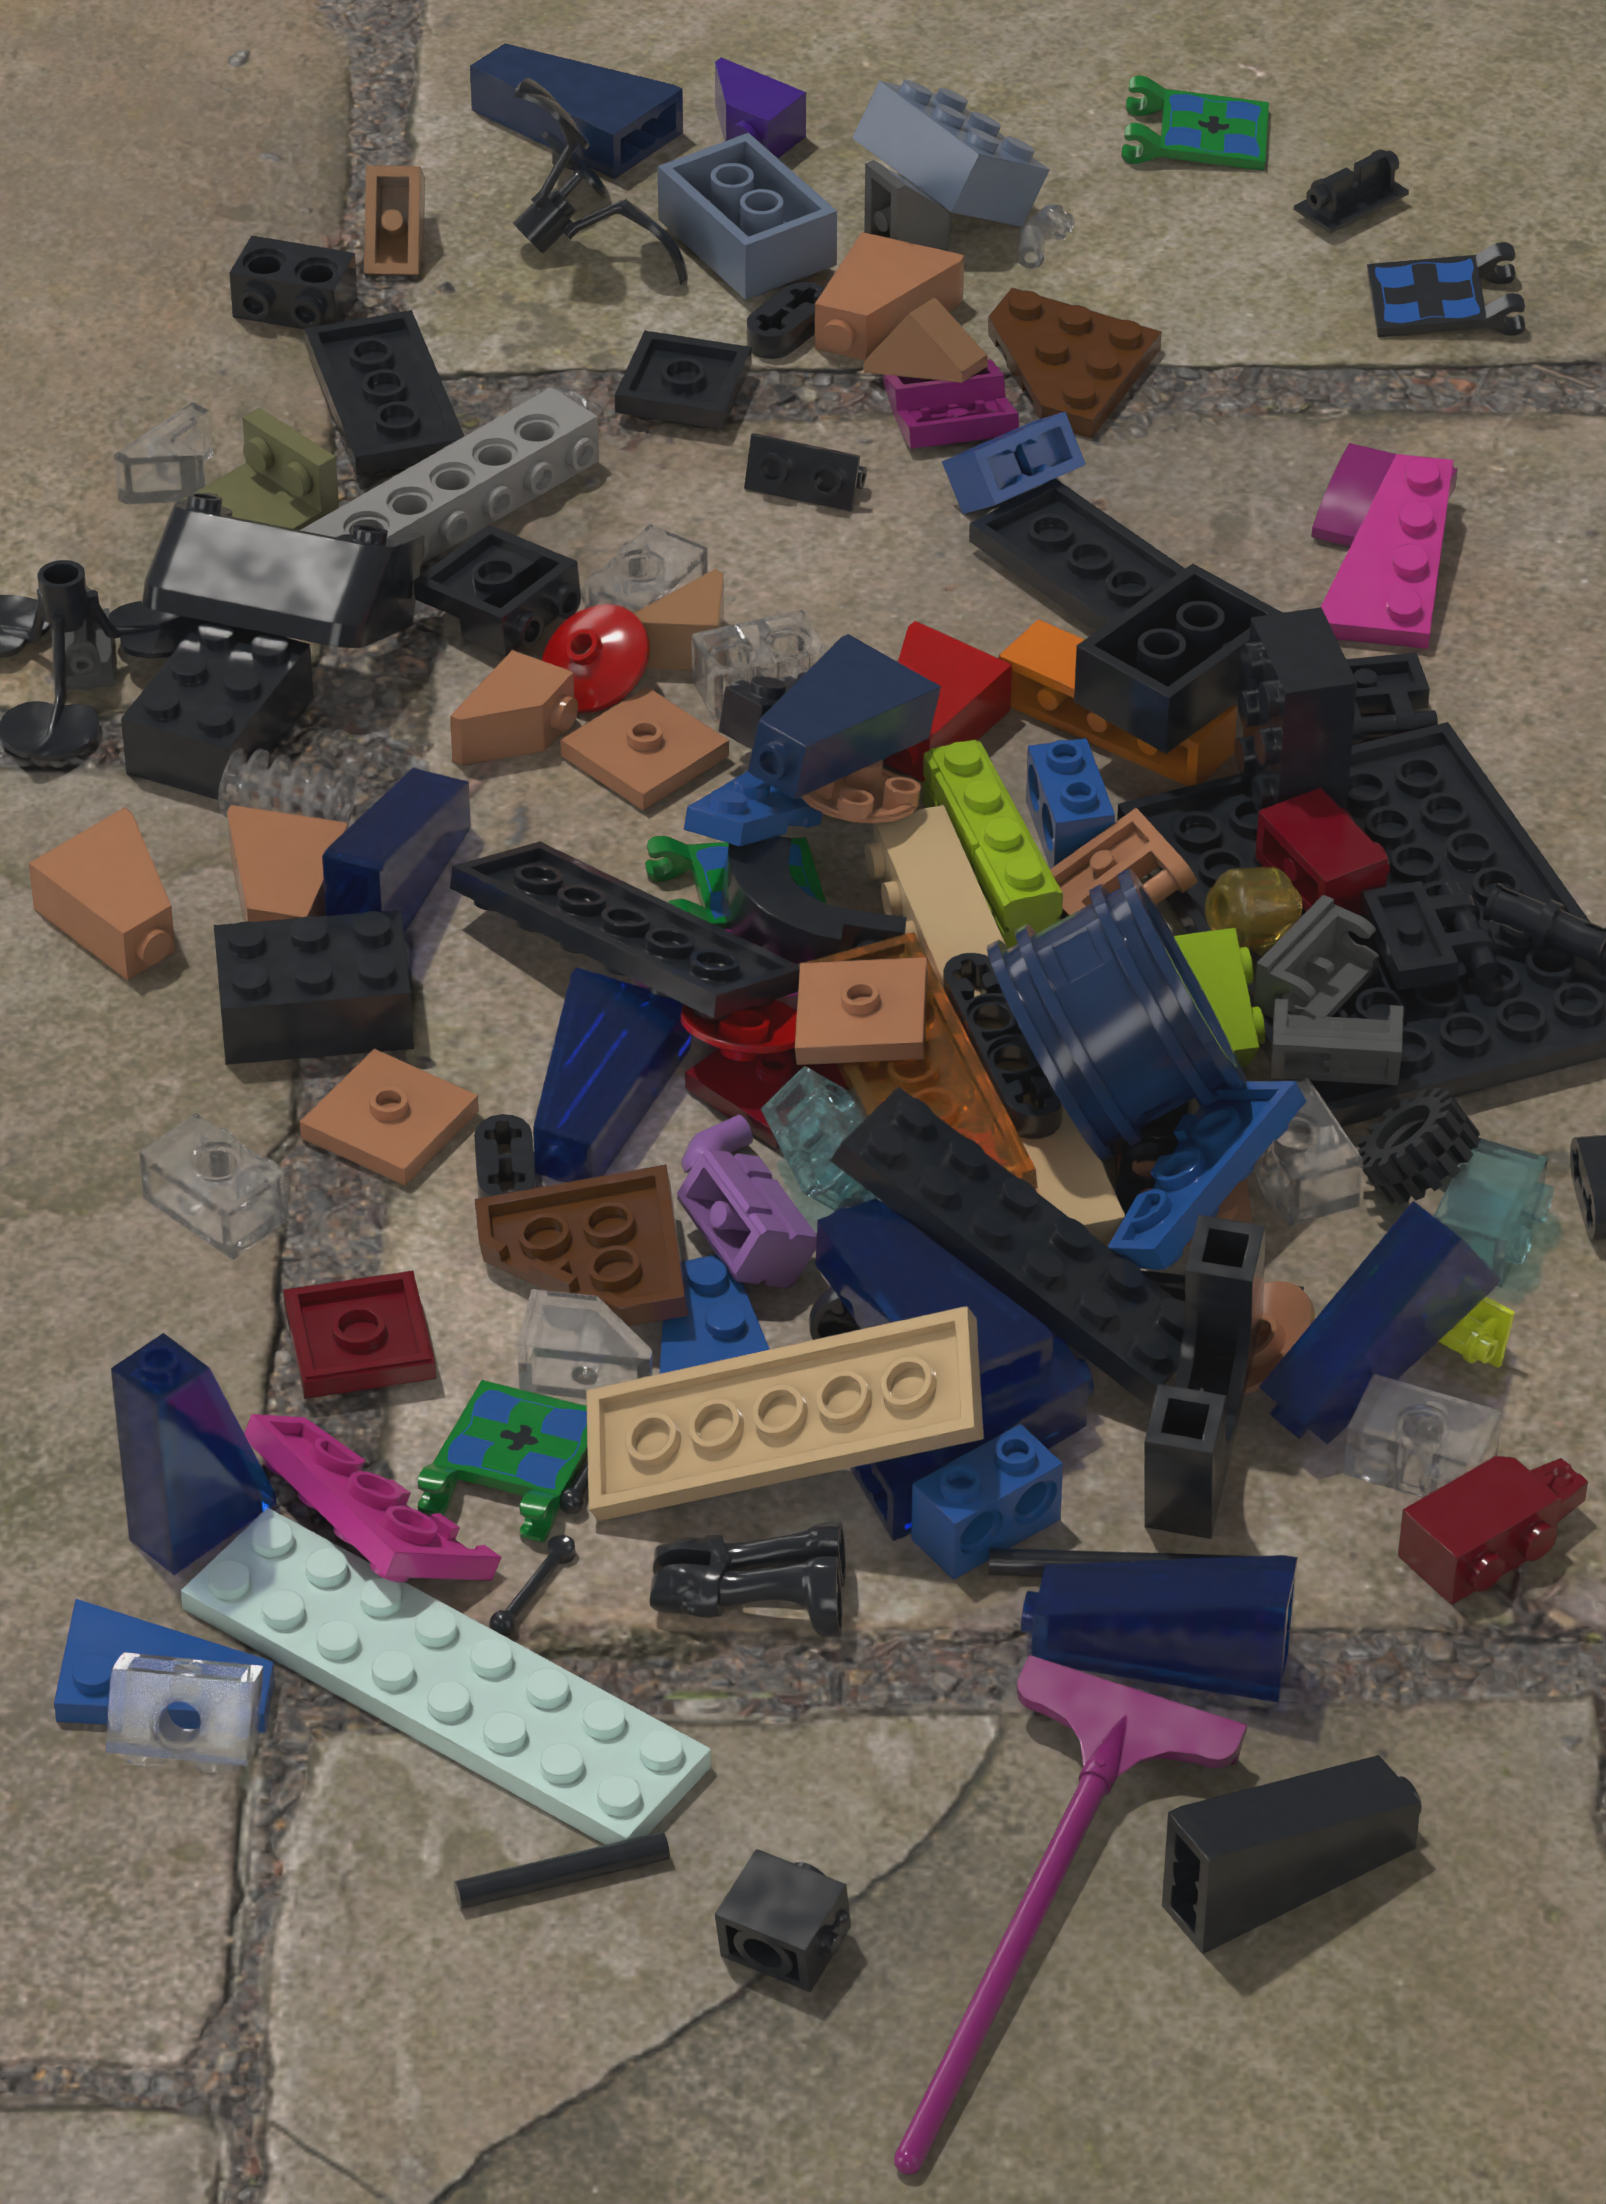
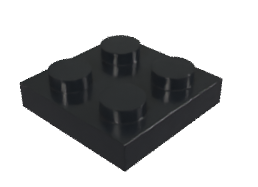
[615,330,752,430]

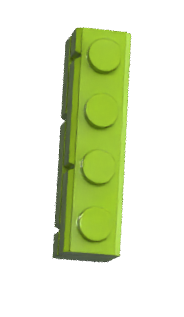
[923,740,1063,948]

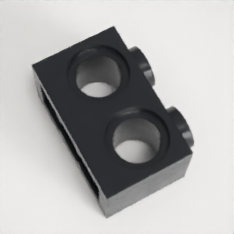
[229,235,358,329]

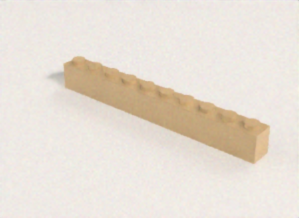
[865,805,1125,1247]

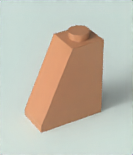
[815,232,964,360]
[227,805,351,922]
[29,807,176,980]

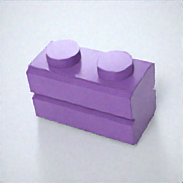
[677,1149,820,1288]

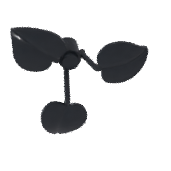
[513,78,687,285]
[0,560,200,761]

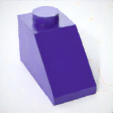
[715,57,806,158]

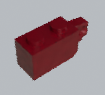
[1398,1456,1588,1605]

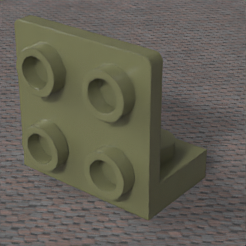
[180,408,339,530]

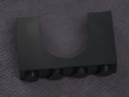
[1144,1215,1266,1539]

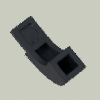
[721,836,907,966]

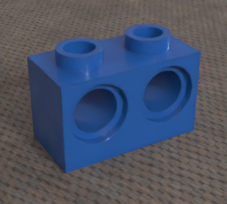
[942,412,1086,514]
[1026,738,1115,869]
[911,1424,1063,1580]

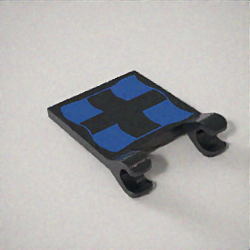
[1367,242,1525,337]

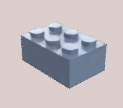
[852,79,1050,227]
[657,133,837,300]

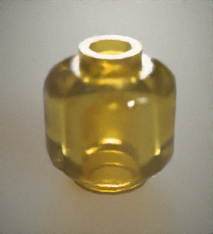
[1205,866,1302,948]

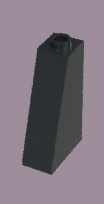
[1162,1755,1422,1954]

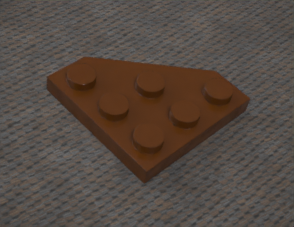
[988,288,1162,438]
[474,1164,689,1327]

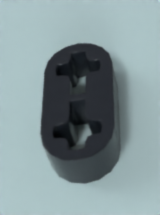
[747,282,825,359]
[474,1114,536,1198]
[1570,1135,1606,1240]

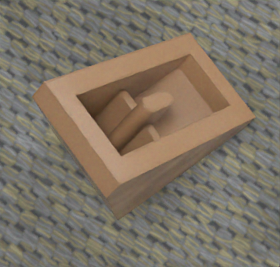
[863,297,988,383]
[634,568,724,671]

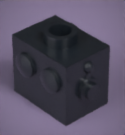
[715,1849,851,1993]

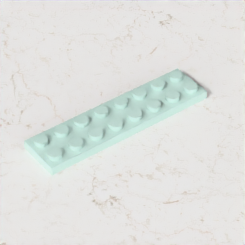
[181,1508,711,1845]

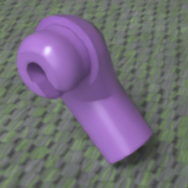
[681,1115,753,1173]

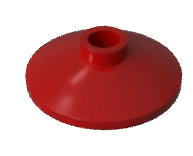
[542,604,650,713]
[680,1000,797,1062]

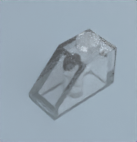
[517,1289,653,1399]

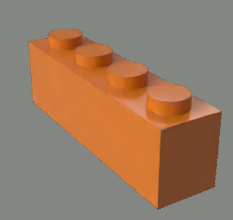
[999,619,1237,786]

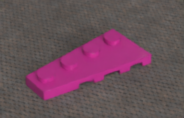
[1321,454,1453,649]
[242,1414,502,1582]

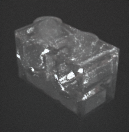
[691,610,826,722]

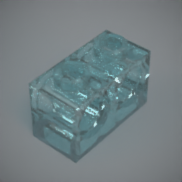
[761,1066,878,1213]

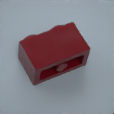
[1255,788,1390,915]

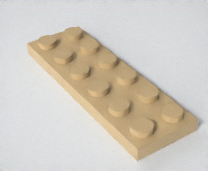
[586,1306,984,1521]

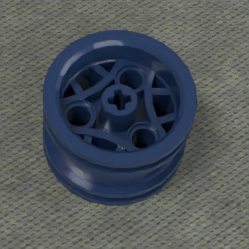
[987,869,1247,1161]

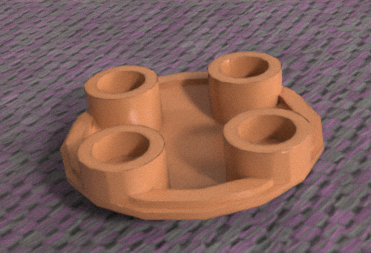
[801,760,921,824]

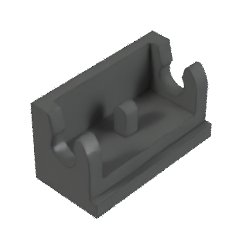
[1254,895,1379,1018]
[1270,999,1403,1085]

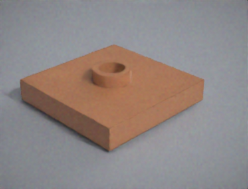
[560,686,729,811]
[795,957,928,1065]
[300,1049,479,1186]

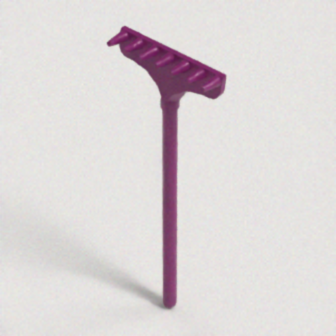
[893,1655,1247,2175]

